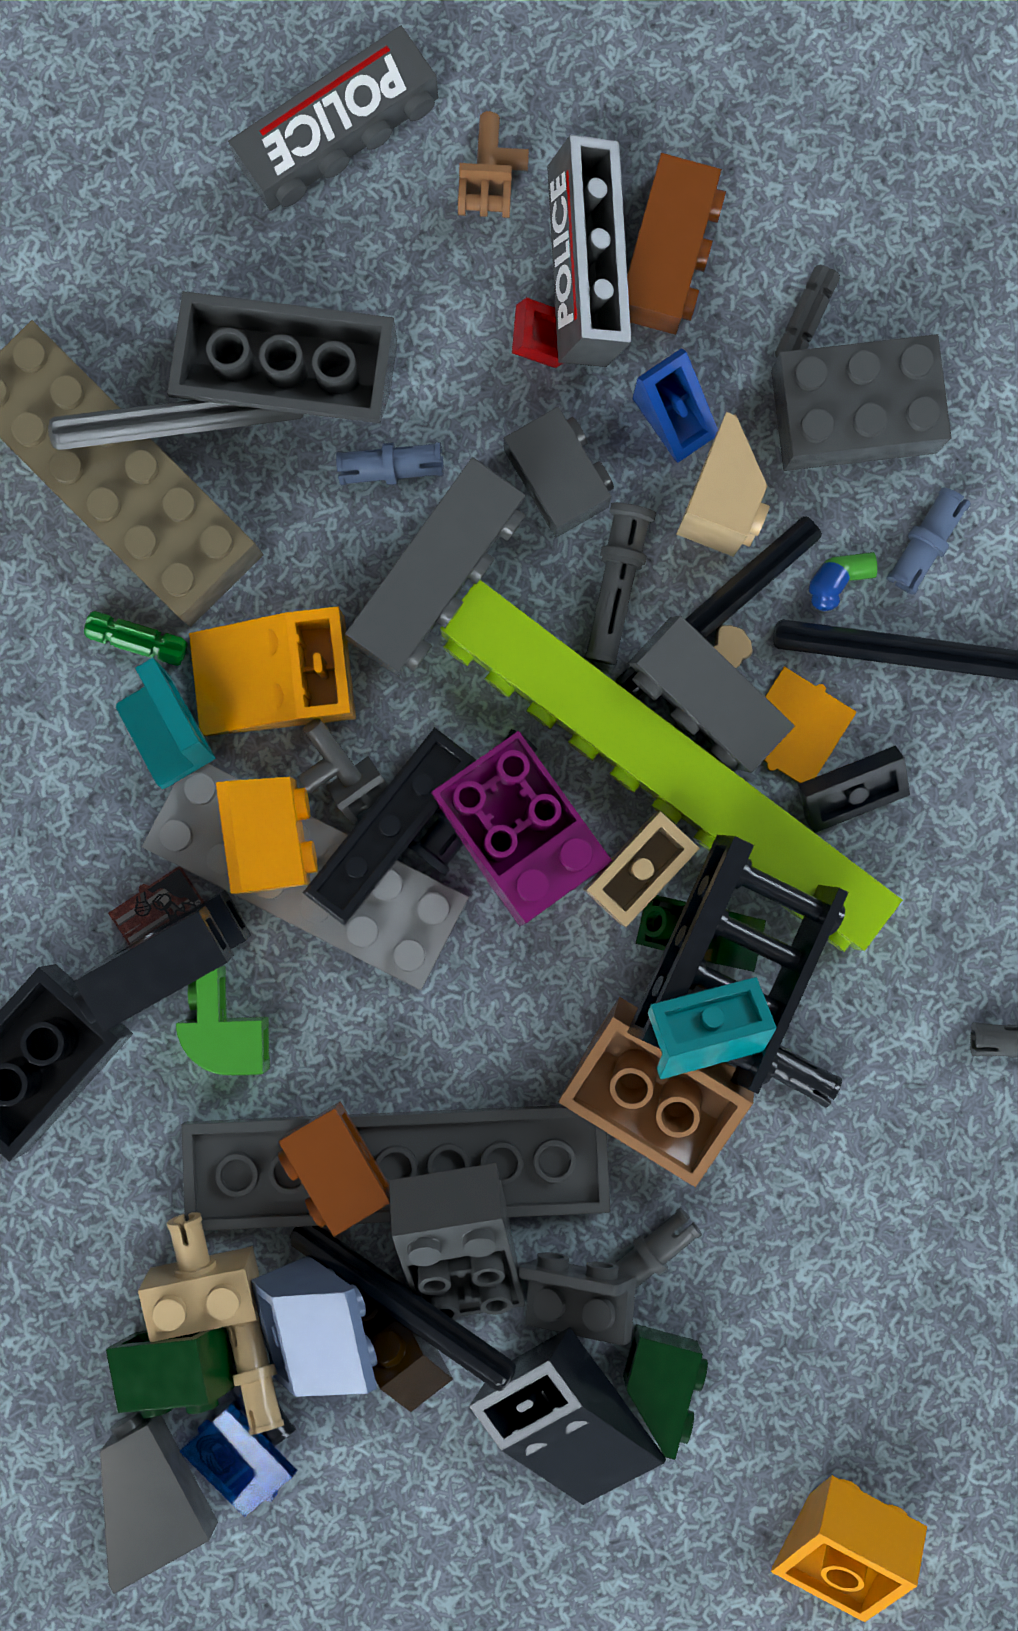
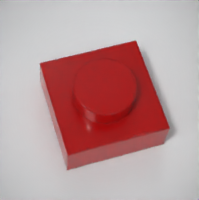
[512,297,563,368]

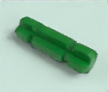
[84,611,187,666]

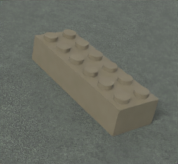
[0,320,263,627]

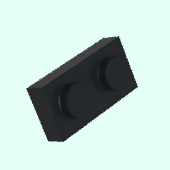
[798,745,910,833]

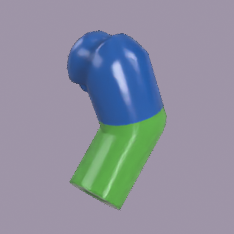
[809,552,877,611]

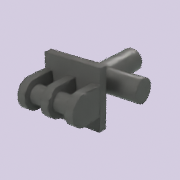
[298,718,388,825]

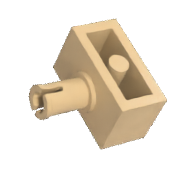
[138,1212,259,1342]

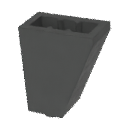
[100,1411,218,1594]

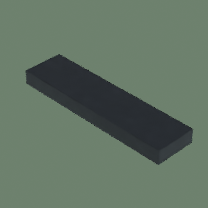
[302,727,476,926]

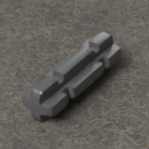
[775,265,840,358]

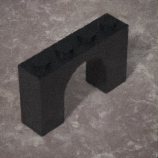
[73,890,251,1032]

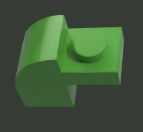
[176,966,270,1075]

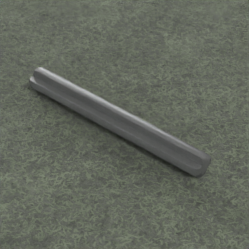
[48,400,304,450]

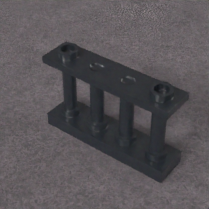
[627,835,849,1094]

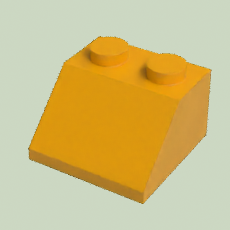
[216,777,318,894]
[771,1475,927,1622]

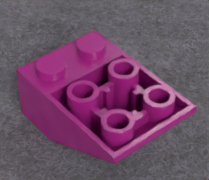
[431,731,612,927]

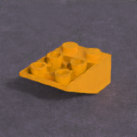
[189,606,356,736]

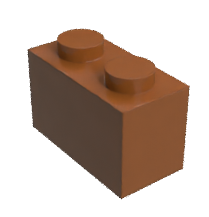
[278,1101,390,1237]

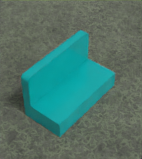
[116,657,216,789]
[648,977,777,1079]

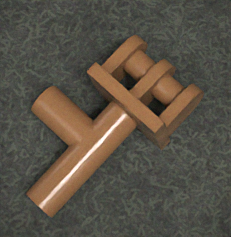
[458,111,529,218]

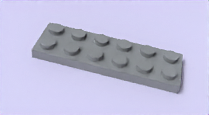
[142,763,469,991]

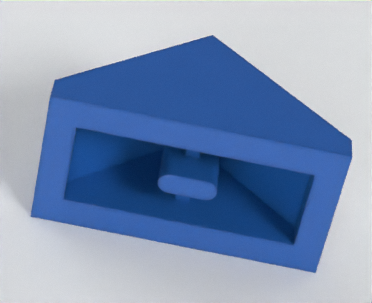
[632,348,718,463]

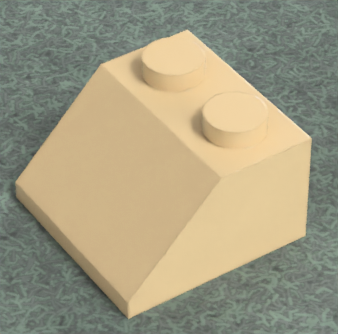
[676,412,770,557]

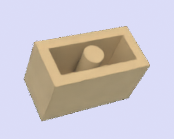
[583,811,700,927]

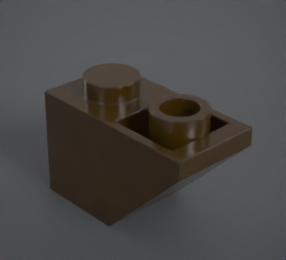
[361,1296,453,1412]

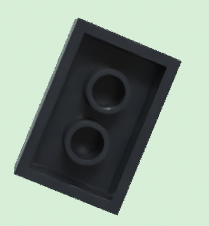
[0,964,133,1162]

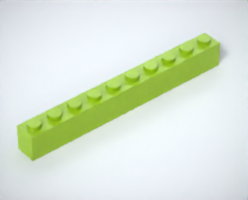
[440,580,903,952]

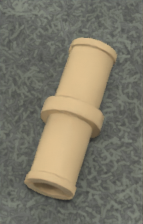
[226,1316,284,1435]

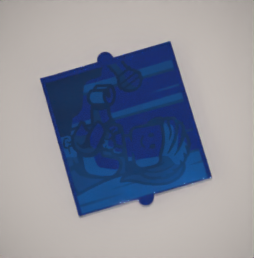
[179,1403,298,1518]

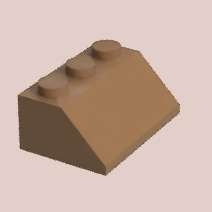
[558,997,754,1188]

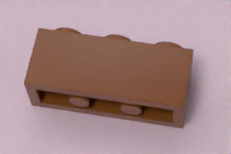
[627,153,726,335]

